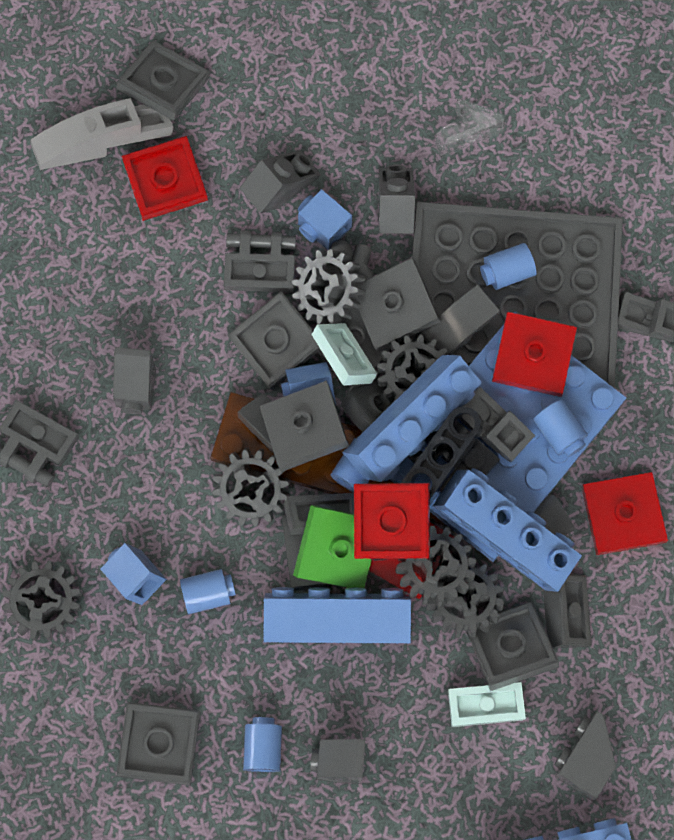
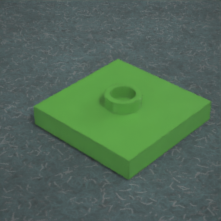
[293,505,371,588]

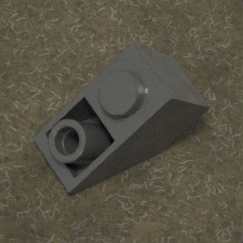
[239,150,321,213]
[379,164,415,234]
[554,711,616,801]

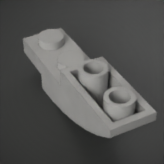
[31,98,173,170]

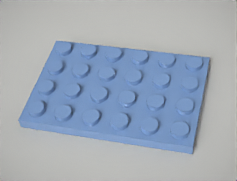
[389,312,626,562]

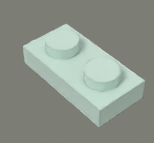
[311,323,377,386]
[448,682,526,727]

